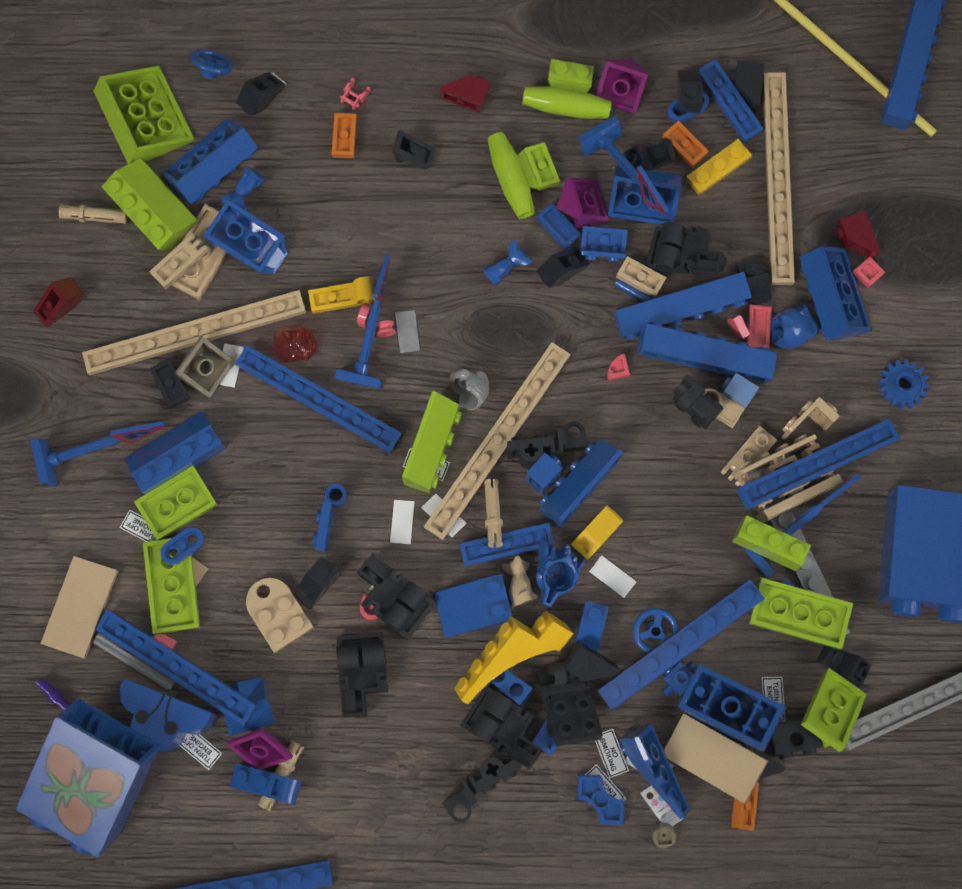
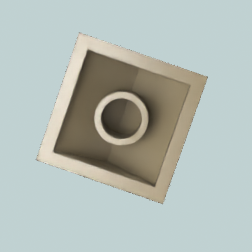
[175,336,235,398]

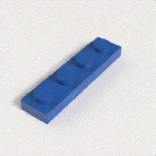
[698,59,764,143]
[459,523,554,567]

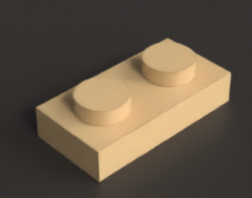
[616,256,666,299]

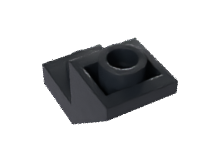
[622,138,676,170]
[816,645,871,686]

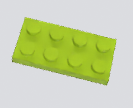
[143,538,201,635]
[749,578,853,650]

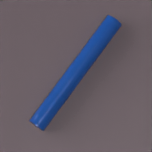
[615,279,654,302]

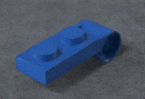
[312,484,348,553]
[229,764,302,805]

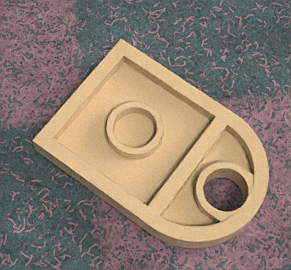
[246,578,314,653]

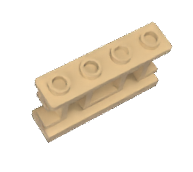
[734,434,843,523]

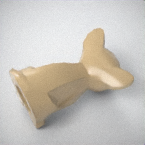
[502,556,539,608]

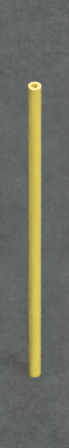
[774,0,937,137]

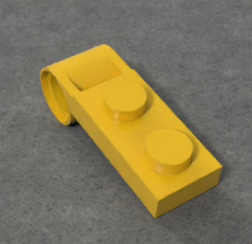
[308,277,375,314]

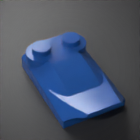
[203,199,288,274]

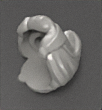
[449,369,490,410]

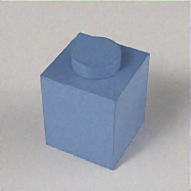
[721,373,759,410]

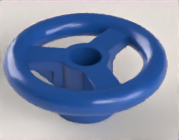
[190,49,233,79]
[633,608,679,653]

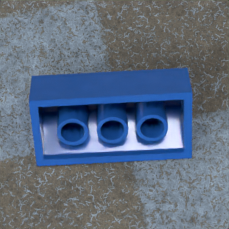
[161,118,258,204]
[799,246,872,341]
[124,411,226,495]
[539,439,623,528]

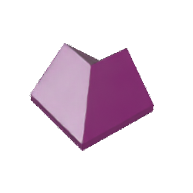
[596,58,649,114]
[556,177,609,230]
[226,728,293,770]

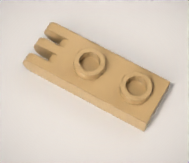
[149,232,210,289]
[721,425,777,486]

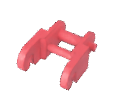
[340,78,371,110]

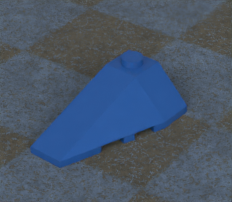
[620,723,690,819]

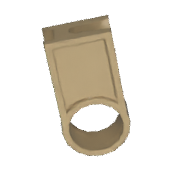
[702,388,745,428]

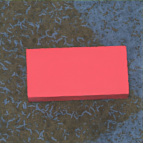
[746,305,772,348]

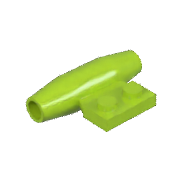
[522,59,611,119]
[487,132,560,219]

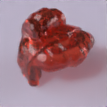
[273,324,317,363]

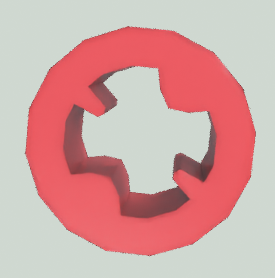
[376,320,396,337]

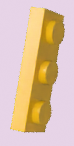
[686,139,752,196]

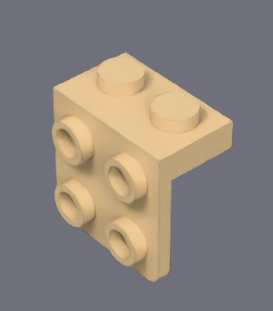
[781,397,840,440]

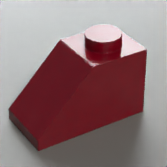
[440,75,490,113]
[835,211,881,259]
[33,277,84,327]

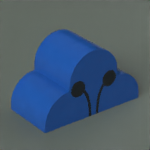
[678,665,786,751]
[120,679,219,753]

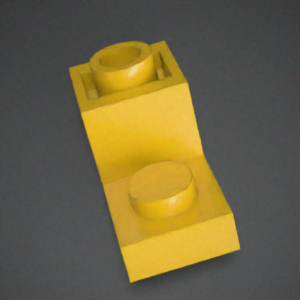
[571,505,624,560]

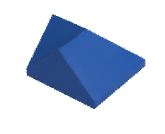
[224,677,275,736]

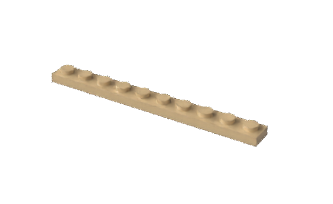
[763,73,795,285]
[82,290,306,375]
[424,342,571,540]

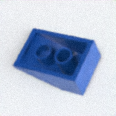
[434,574,512,638]

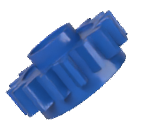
[877,359,930,410]

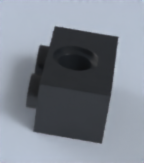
[770,721,823,759]

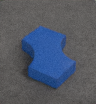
[577,775,625,825]

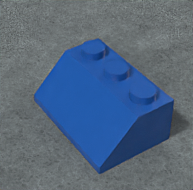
[608,165,682,225]

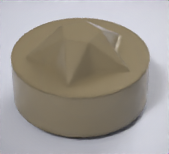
[652,822,677,848]

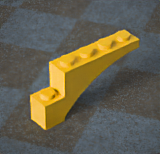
[454,611,573,704]

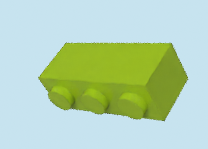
[732,515,811,571]

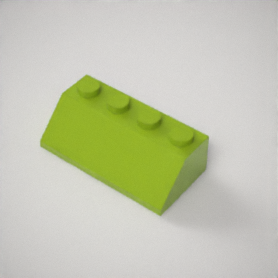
[101,158,199,252]
[402,391,462,494]

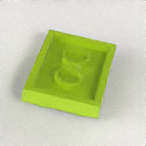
[134,466,218,540]
[801,668,867,752]

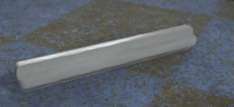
[93,633,175,690]

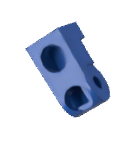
[490,670,534,708]

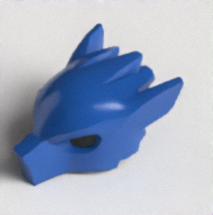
[536,537,586,607]

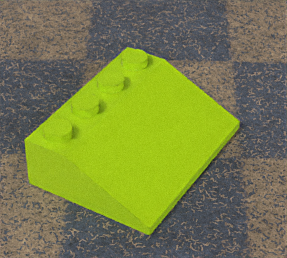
[94,66,194,164]

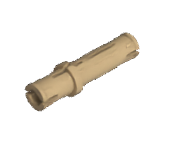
[59,204,128,224]
[484,479,503,548]
[257,740,305,811]

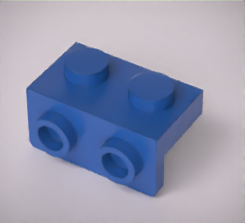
[580,225,628,261]

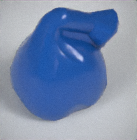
[771,304,819,349]

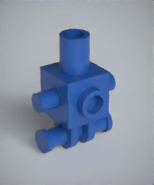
[662,661,698,705]

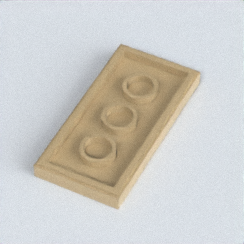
[171,204,228,301]
[40,556,118,659]
[664,713,768,804]

